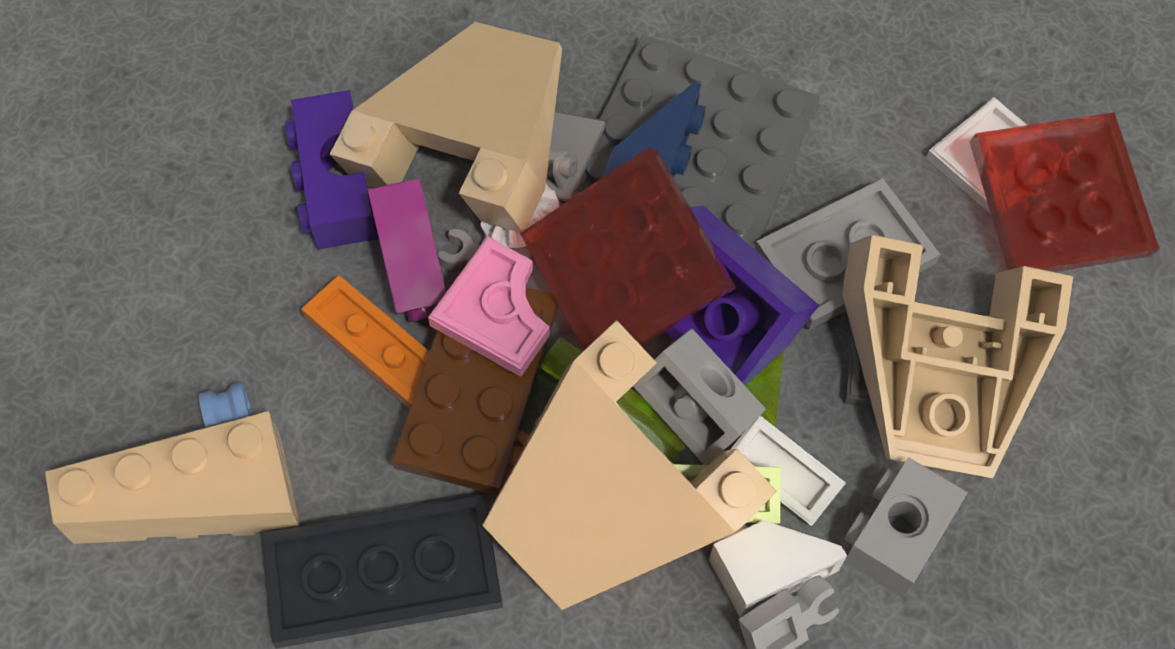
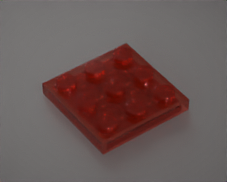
[969,112,1160,272]
[520,147,737,350]

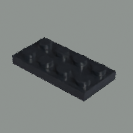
[262,495,503,649]

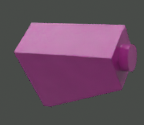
[368,178,446,322]

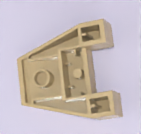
[330,22,562,234]
[842,235,1073,478]
[482,321,777,610]

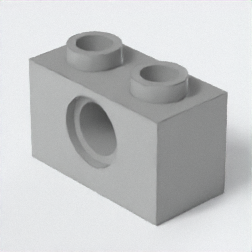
[633,329,766,465]
[844,457,968,598]

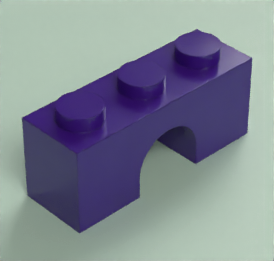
[285,90,377,250]

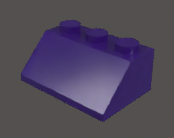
[620,205,819,386]

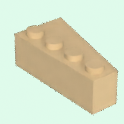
[45,411,301,544]

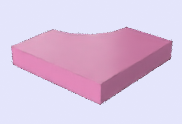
[428,236,550,377]

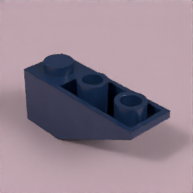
[597,82,706,233]

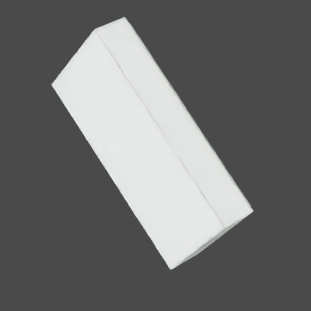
[731,416,846,526]

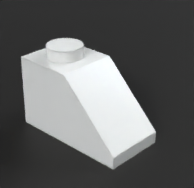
[709,520,847,618]

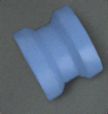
[199,382,253,428]

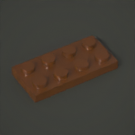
[392,271,560,495]

